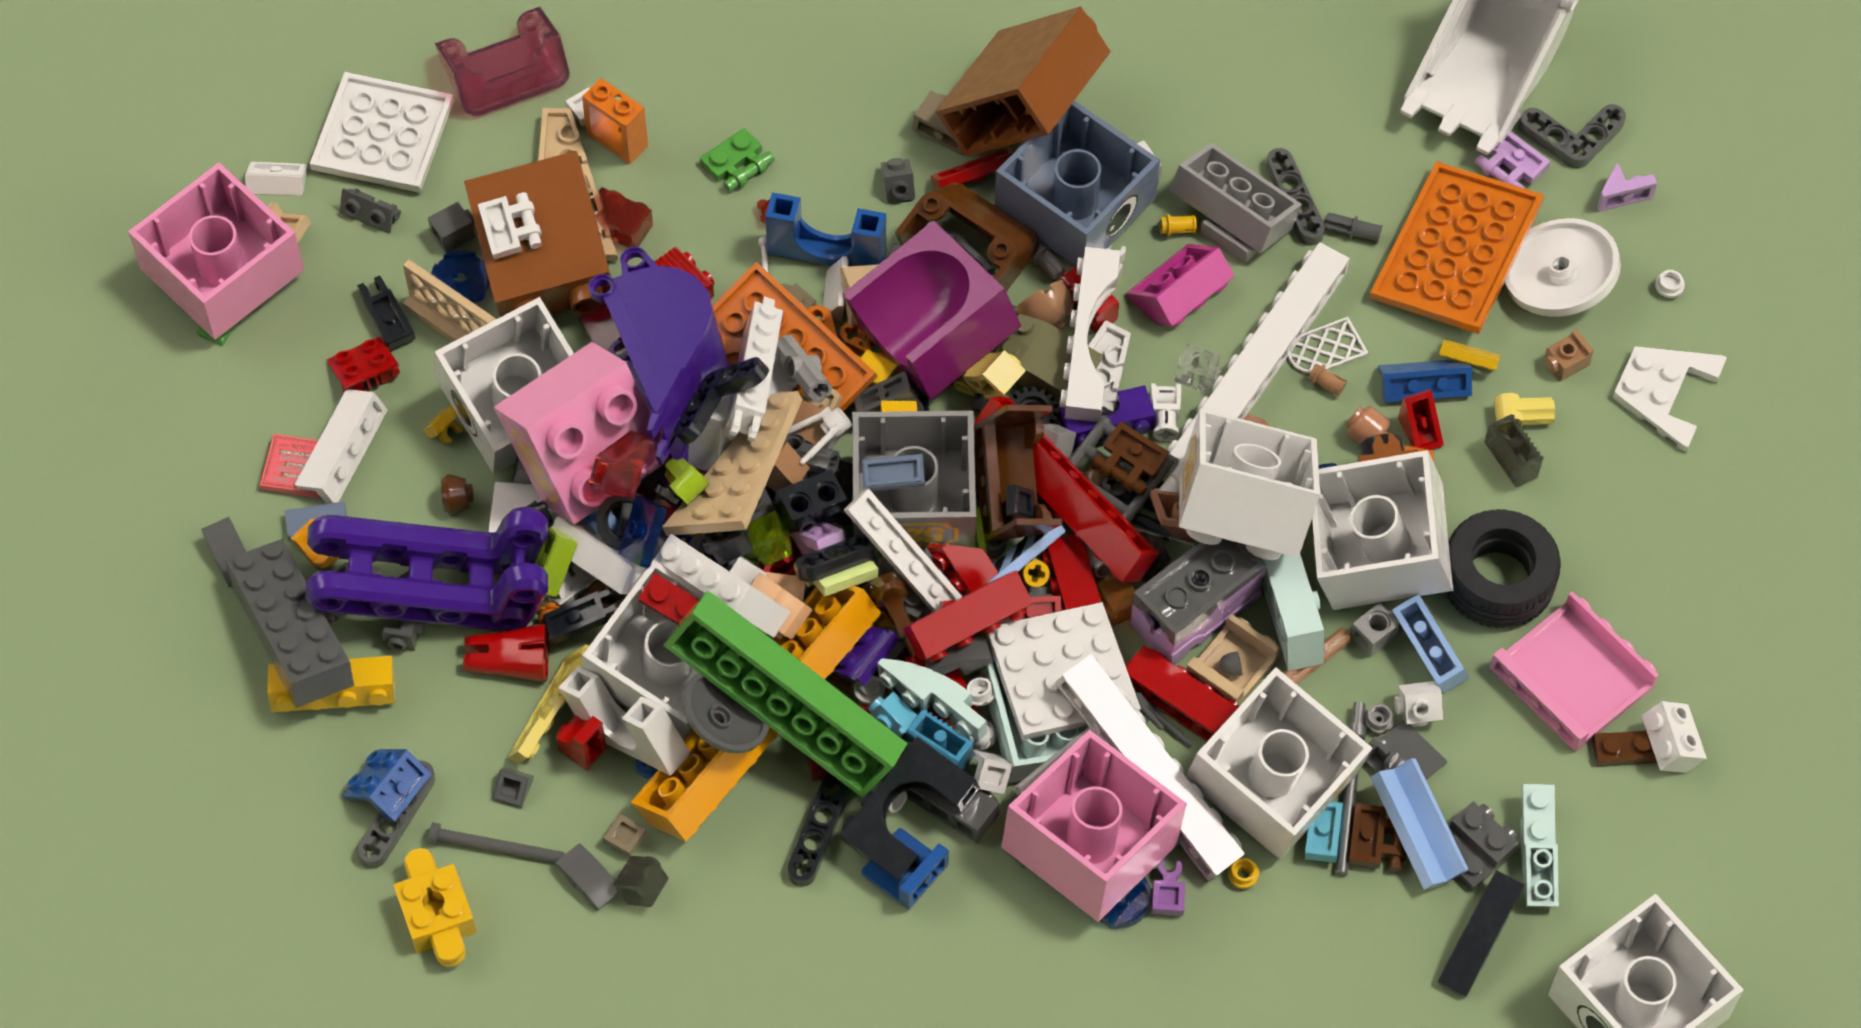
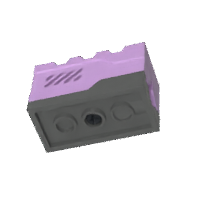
[1130,538,1267,665]

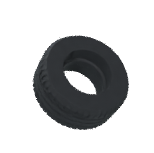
[1445,509,1561,628]

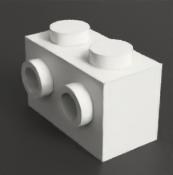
[1641,701,1707,773]

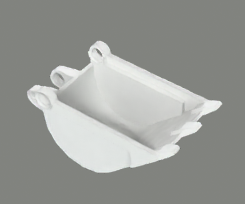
[1400,0,1579,155]

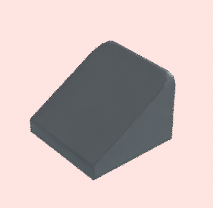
[492,767,534,808]

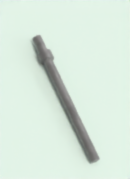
[1335,702,1366,877]

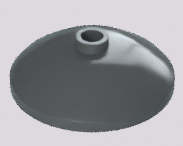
[682,673,769,753]

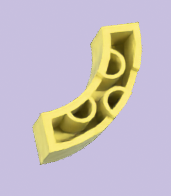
[954,350,1026,399]

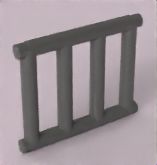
[1039,415,1175,523]

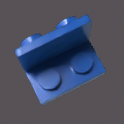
[342,749,432,822]
[861,828,949,910]

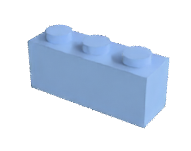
[1392,594,1470,693]

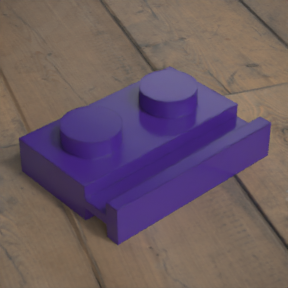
[832,626,900,686]

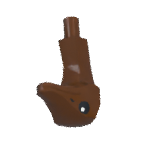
[866,572,916,656]

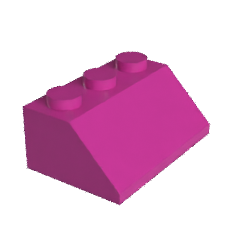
[1126,244,1234,327]

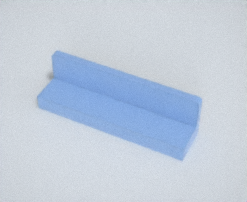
[1371,758,1468,890]

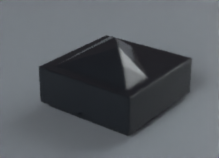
[1006,484,1034,519]

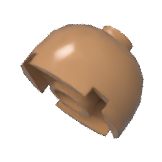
[1014,280,1074,331]

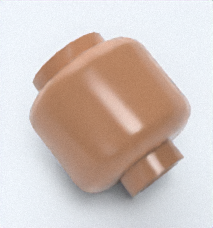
[1345,406,1390,445]

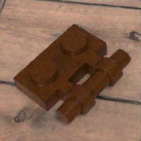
[1092,422,1171,496]
[1348,803,1406,872]

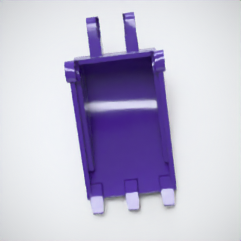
[588,247,728,491]

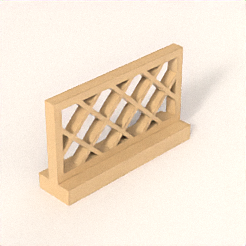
[403,259,496,342]

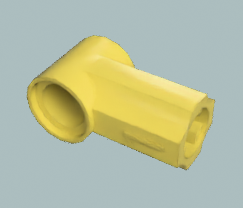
[1494,393,1555,432]

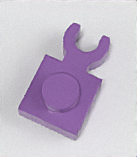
[1152,860,1185,916]

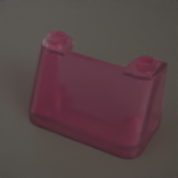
[435,7,570,116]

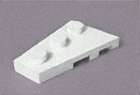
[1088,320,1131,415]

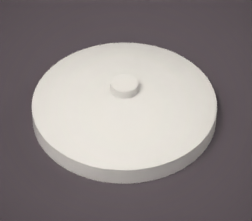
[1505,218,1621,317]

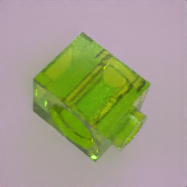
[748,511,792,566]

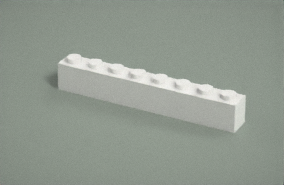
[1055,654,1245,882]

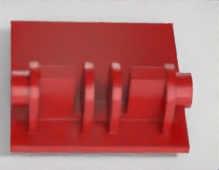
[326,337,400,393]

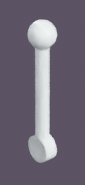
[758,237,768,272]

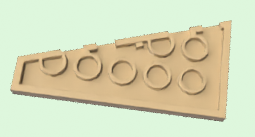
[538,108,618,261]
[662,391,803,536]

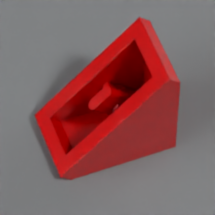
[1398,389,1444,450]

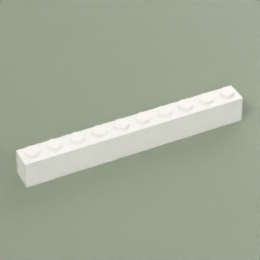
[1167,242,1350,471]

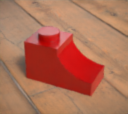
[556,715,607,771]

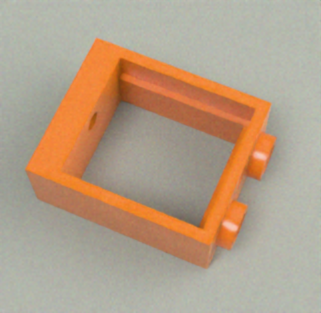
[582,78,648,164]

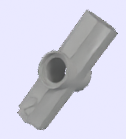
[775,335,833,403]

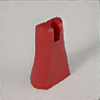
[462,623,550,682]

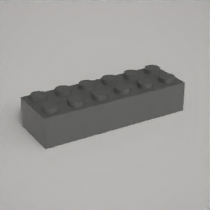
[225,539,354,708]

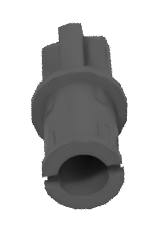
[1324,213,1383,243]

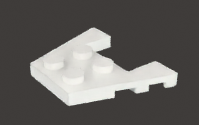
[1613,346,1727,453]

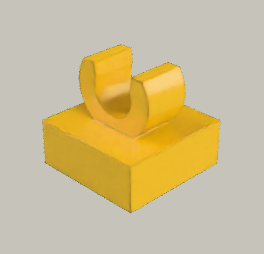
[422,406,463,445]

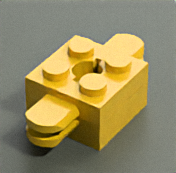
[393,848,477,967]

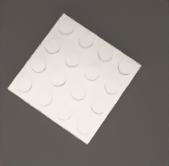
[310,72,454,193]
[985,602,1141,740]

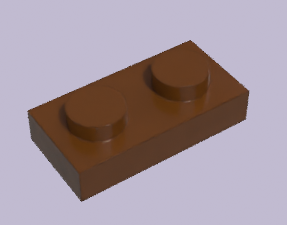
[1592,730,1657,767]

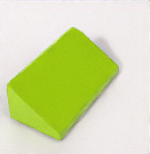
[535,526,577,597]

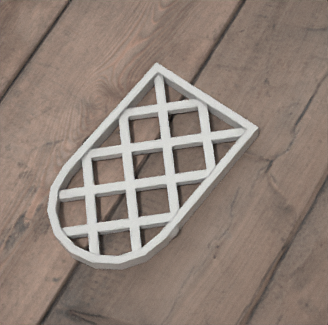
[1288,317,1369,374]

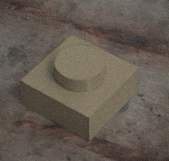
[603,814,647,858]

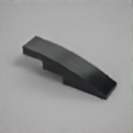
[1438,870,1525,997]

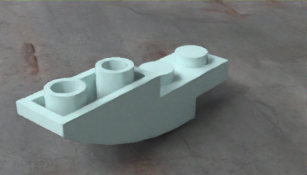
[877,659,987,742]
[1520,784,1559,908]

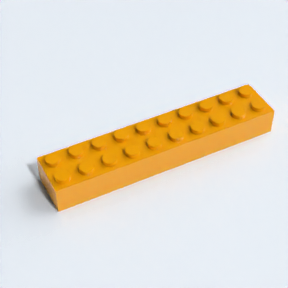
[630,586,881,842]

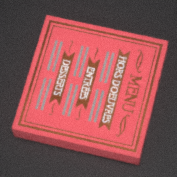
[260,434,320,499]

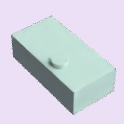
[1261,554,1324,671]

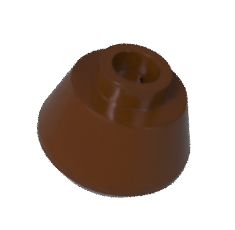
[441,474,474,515]

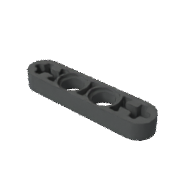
[1266,148,1325,246]
[358,760,435,869]

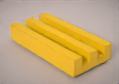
[1439,339,1501,371]

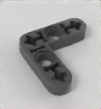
[1519,104,1626,169]

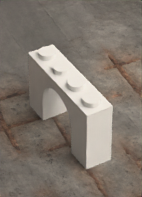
[654,534,791,638]
[558,666,690,776]

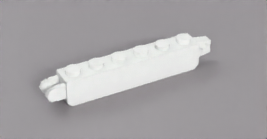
[726,296,783,442]

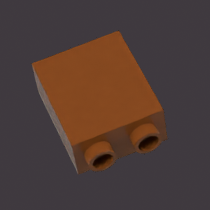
[935,6,1111,156]
[464,151,611,317]

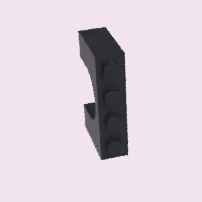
[840,737,980,883]

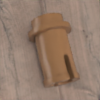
[1308,364,1347,397]

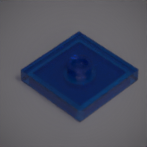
[619,495,667,568]

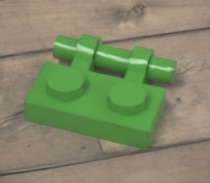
[700,128,775,192]

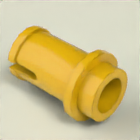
[1159,214,1197,237]

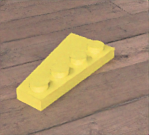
[507,644,589,764]

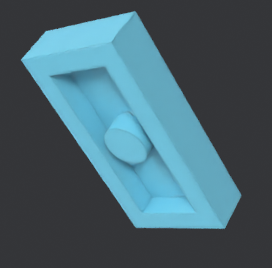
[1305,802,1343,863]

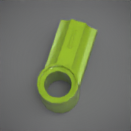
[665,458,710,505]

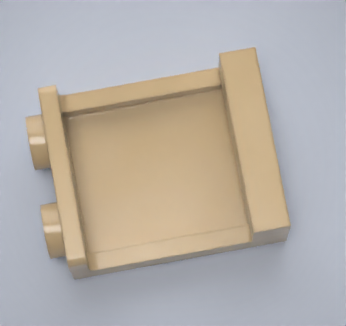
[1186,614,1280,706]

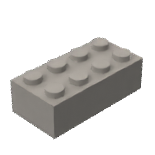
[1170,143,1302,253]

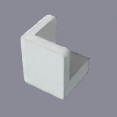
[970,749,1013,794]

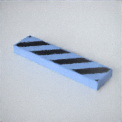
[961,525,1065,597]

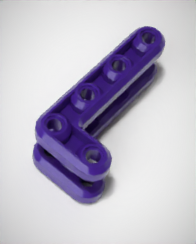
[306,507,548,631]

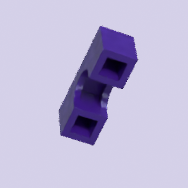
[1059,385,1155,449]

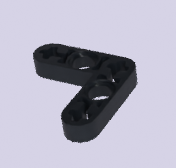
[674,357,769,445]

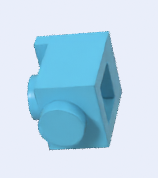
[867,691,918,737]

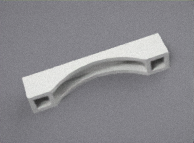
[1060,247,1120,422]

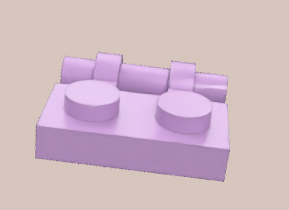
[1474,131,1551,189]

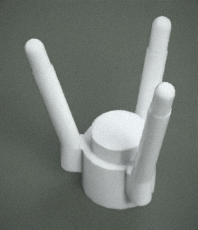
[788,407,852,465]

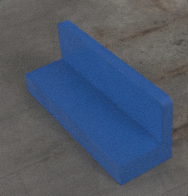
[1378,360,1472,402]

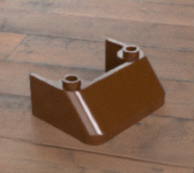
[895,183,1039,292]
[974,405,1062,541]

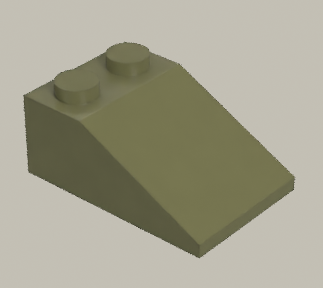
[995,314,1103,398]

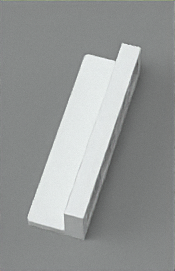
[295,389,388,504]

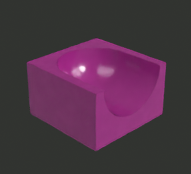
[843,220,1021,400]

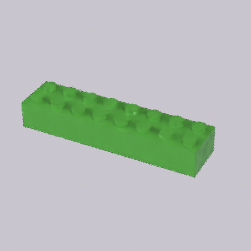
[663,590,908,798]

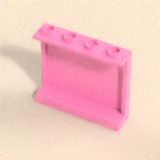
[1490,592,1659,753]

